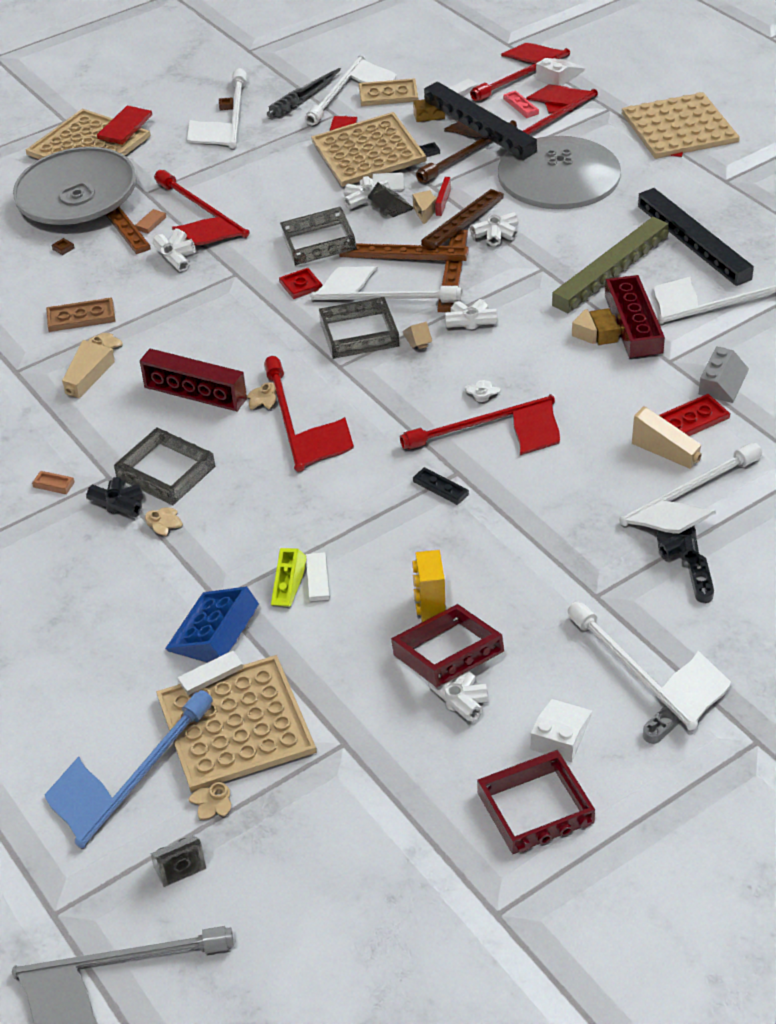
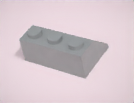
[698,346,749,403]

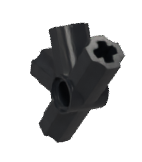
[86,477,143,517]
[657,526,700,563]

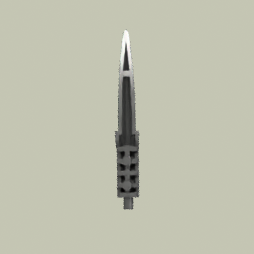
[267,68,341,117]

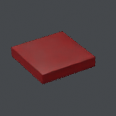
[279,268,323,299]

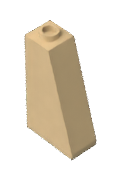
[62,340,115,399]
[632,406,702,469]

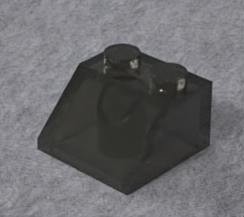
[368,182,414,217]
[151,835,206,887]

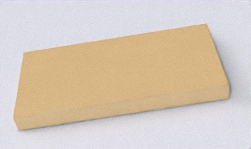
[359,78,418,106]

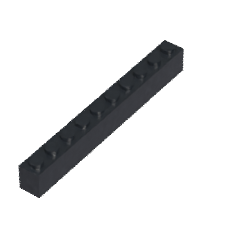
[424,81,537,160]
[638,188,754,286]

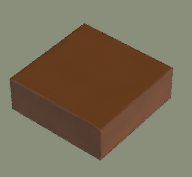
[219,97,234,111]
[51,238,75,255]

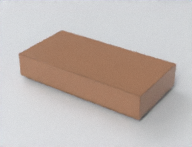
[135,209,166,233]
[32,471,75,495]

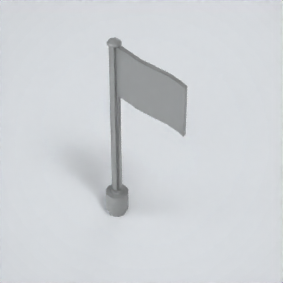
[12,926,234,1024]

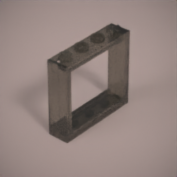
[280,206,357,266]
[319,297,400,359]
[114,427,215,506]

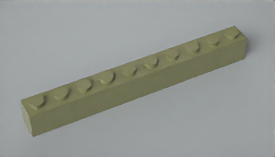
[552,217,669,313]

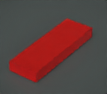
[435,177,451,216]

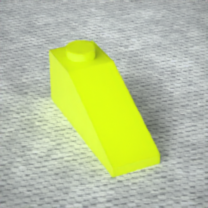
[271,548,307,607]

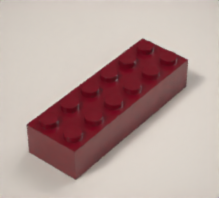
[605,275,665,358]
[140,348,247,412]

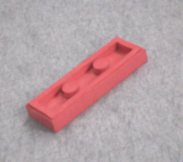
[503,90,539,118]

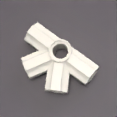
[344,176,391,210]
[470,212,519,247]
[152,229,196,272]
[445,299,497,330]
[428,670,488,722]

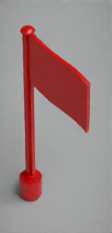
[470,43,570,101]
[523,84,598,134]
[154,170,250,246]
[264,356,354,472]
[400,394,560,455]

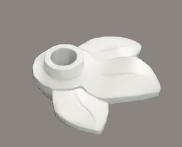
[465,380,500,402]

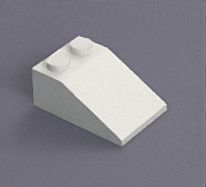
[536,58,585,86]
[530,699,593,762]

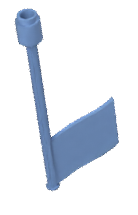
[45,690,213,848]

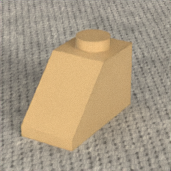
[412,190,437,224]
[402,321,432,350]

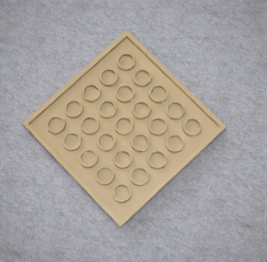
[621,92,740,159]
[26,109,151,159]
[311,112,427,187]
[156,655,317,792]

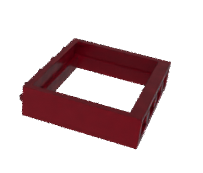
[391,604,504,688]
[477,749,595,855]

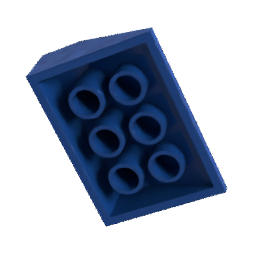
[165,586,259,663]

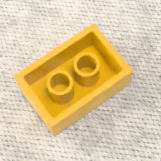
[412,550,446,622]

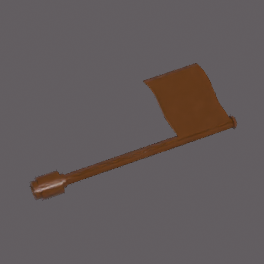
[416,120,517,183]

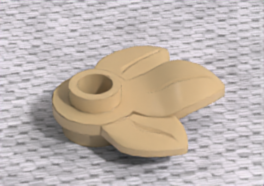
[89,333,123,350]
[247,382,276,410]
[145,507,183,536]
[189,782,231,820]

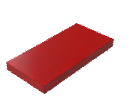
[97,105,153,145]
[659,394,731,436]

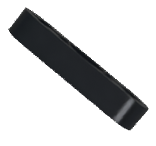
[688,554,714,603]

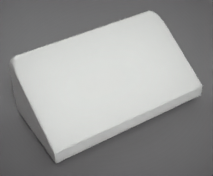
[373,173,404,191]

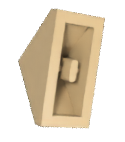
[572,309,597,344]

